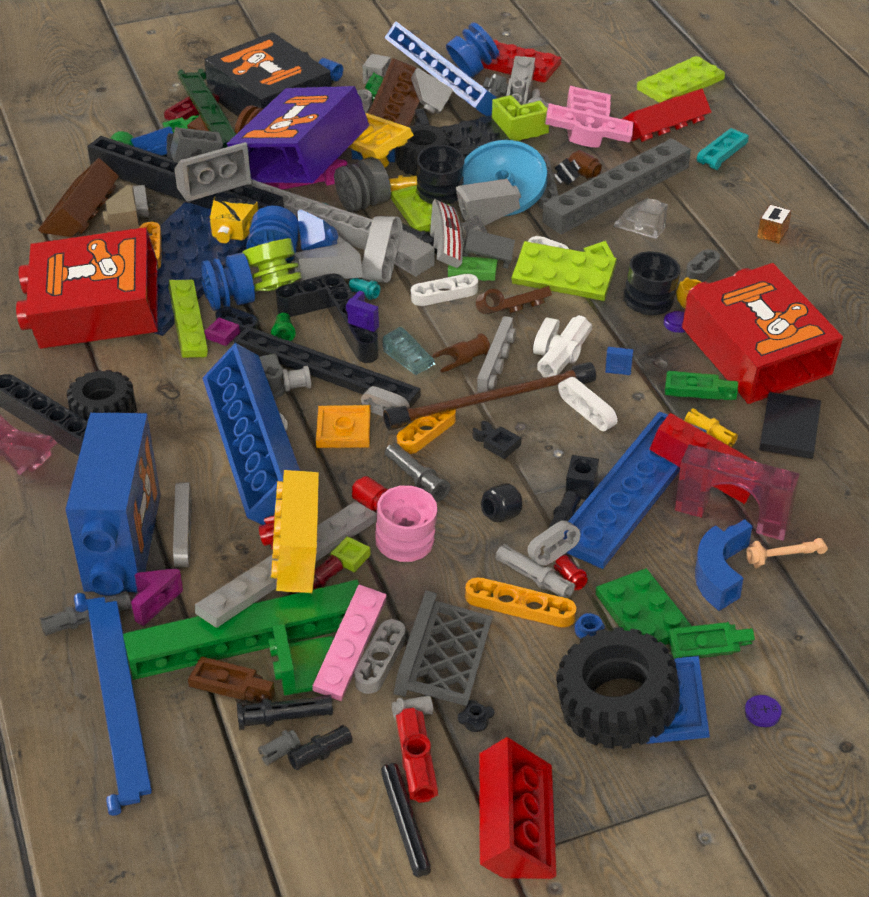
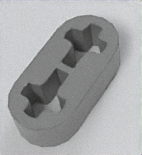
[133,185,149,219]
[361,386,410,416]
[528,521,580,565]

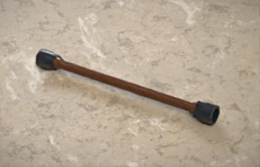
[383,362,596,431]

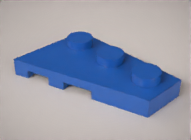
[646,656,710,744]

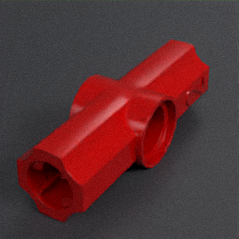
[396,708,438,803]

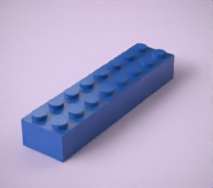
[203,343,300,525]

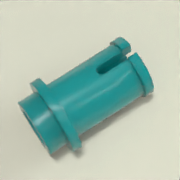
[349,278,381,300]

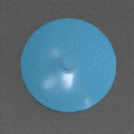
[463,140,548,216]

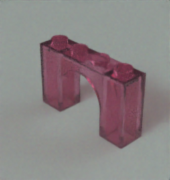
[675,444,800,541]

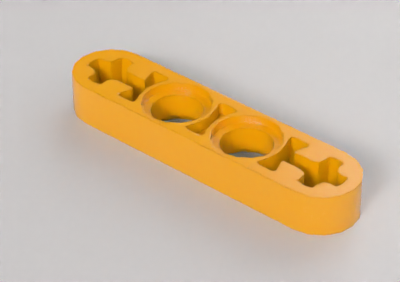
[465,577,576,628]

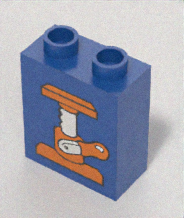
[65,413,161,596]

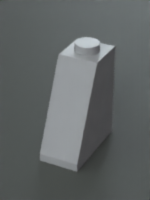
[456,179,521,230]
[291,242,363,281]

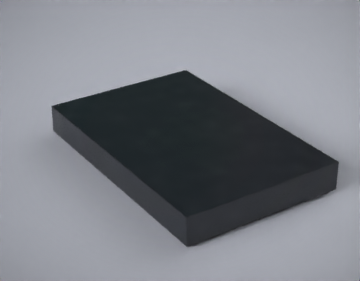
[759,392,821,459]

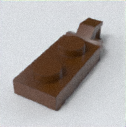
[188,657,276,702]

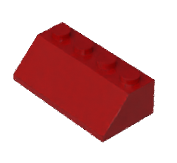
[622,88,711,143]
[649,413,768,504]
[479,737,556,879]

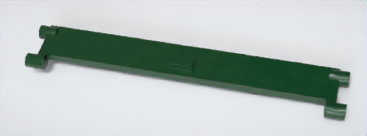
[177,68,236,149]

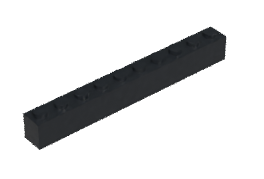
[87,136,284,210]

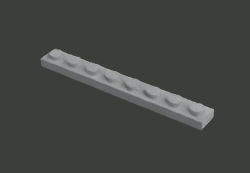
[195,501,376,628]

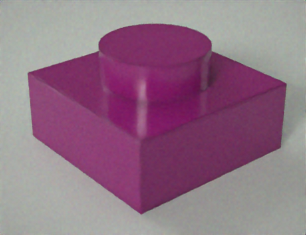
[205,318,240,346]

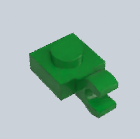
[365,72,384,103]

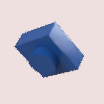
[605,347,633,375]

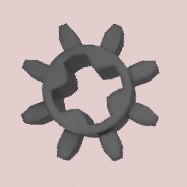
[483,74,508,98]

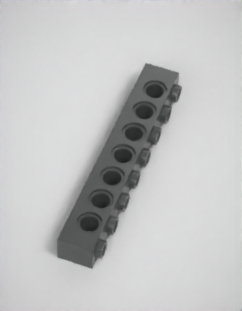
[542,138,691,235]

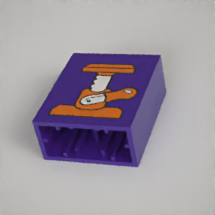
[227,86,370,183]

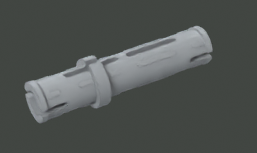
[495,544,575,598]

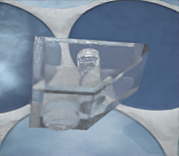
[614,198,668,239]

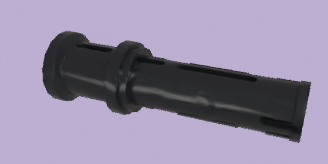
[236,695,333,730]

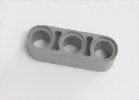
[362,216,403,283]

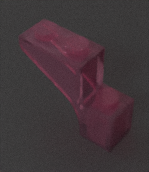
[0,415,57,475]

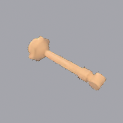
[746,538,828,569]

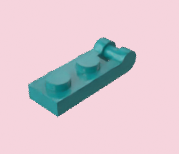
[696,128,749,170]

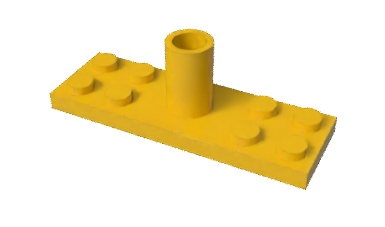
[348,113,414,168]

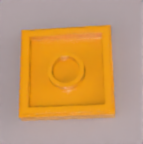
[316,405,371,448]

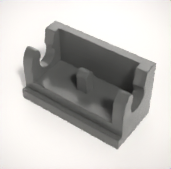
[462,228,515,269]

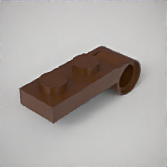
[476,286,552,314]

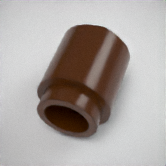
[569,150,602,179]

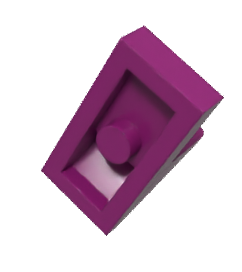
[131,568,183,626]

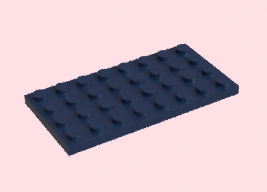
[151,202,249,336]

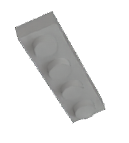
[477,316,516,394]

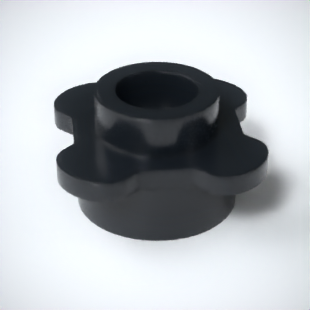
[458,700,494,732]

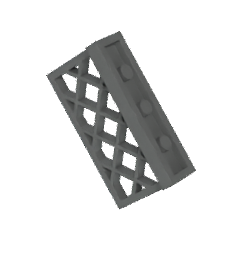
[393,590,493,706]

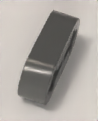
[686,249,720,282]

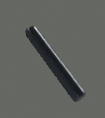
[381,763,431,878]

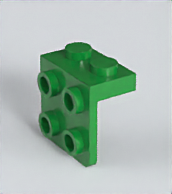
[268,624,334,696]

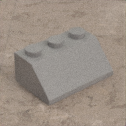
[175,142,251,202]

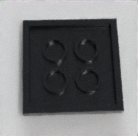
[439,116,511,159]

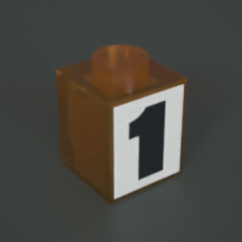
[757,204,792,244]

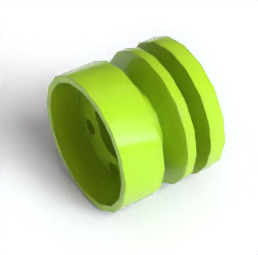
[242,238,302,292]

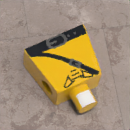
[210,196,258,243]

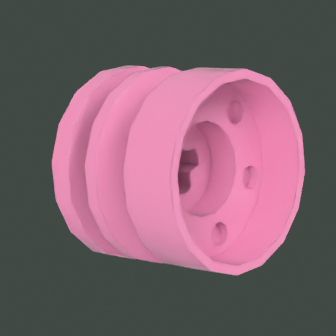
[375,486,437,562]

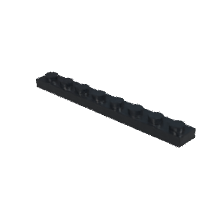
[234,326,421,408]

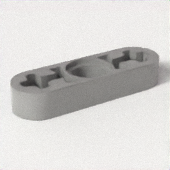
[355,619,406,694]

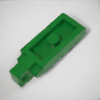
[665,371,738,400]
[668,622,755,658]

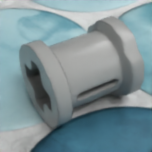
[283,366,311,392]

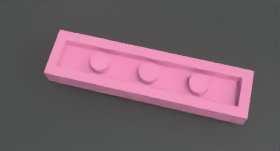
[313,585,387,701]

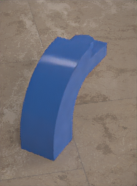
[695,519,752,611]

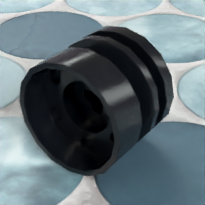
[417,145,465,204]
[624,251,681,315]

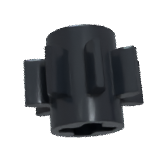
[554,158,581,185]

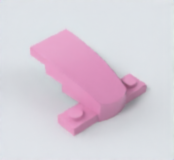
[545,86,633,147]

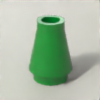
[271,313,296,341]

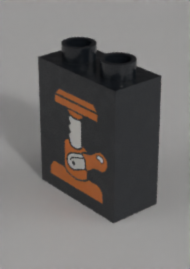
[204,32,332,117]

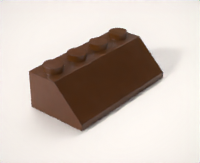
[38,158,119,237]

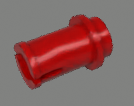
[553,555,588,590]

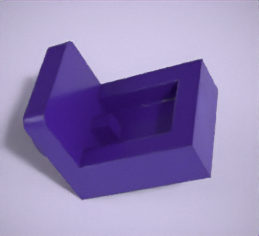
[346,291,379,332]

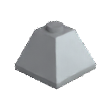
[411,68,454,114]

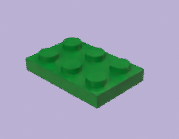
[595,568,692,645]

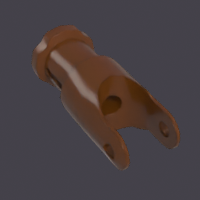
[432,333,490,373]

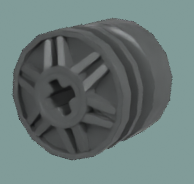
[334,157,391,213]

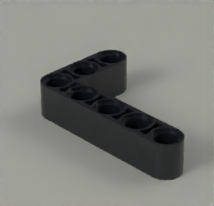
[276,273,379,363]

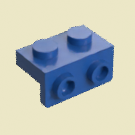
[131,127,173,156]

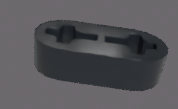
[216,307,259,335]

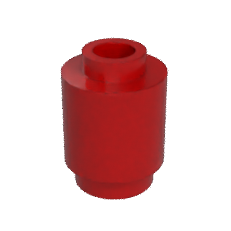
[352,476,389,513]

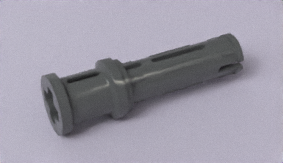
[385,442,451,502]

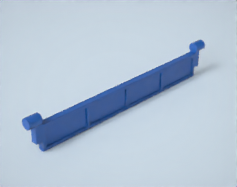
[74,593,152,816]

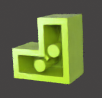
[492,95,549,141]

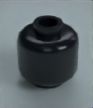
[481,483,522,522]

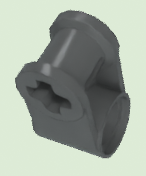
[259,353,285,398]

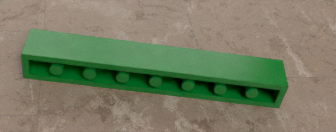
[123,580,359,680]

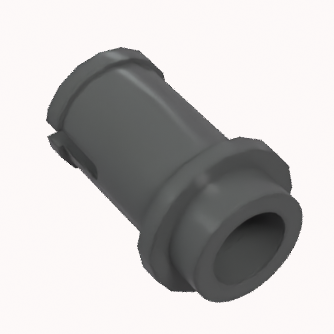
[258,730,301,766]

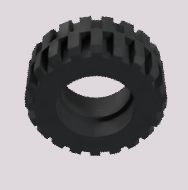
[556,627,680,749]

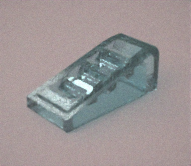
[383,327,435,375]

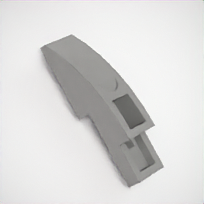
[506,56,535,105]

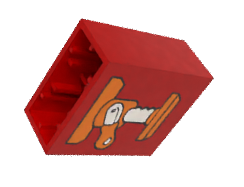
[16,227,158,349]
[682,263,843,404]

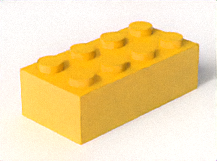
[271,470,319,593]

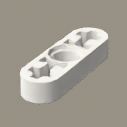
[411,274,478,306]
[558,377,617,431]

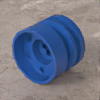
[446,22,500,79]
[246,206,299,263]
[201,253,255,311]

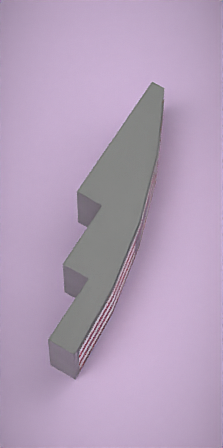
[430,199,463,268]

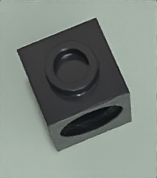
[565,455,599,500]

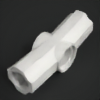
[537,315,592,378]

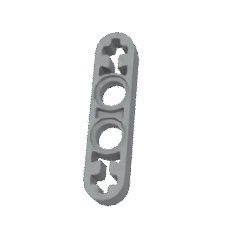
[173,482,192,568]

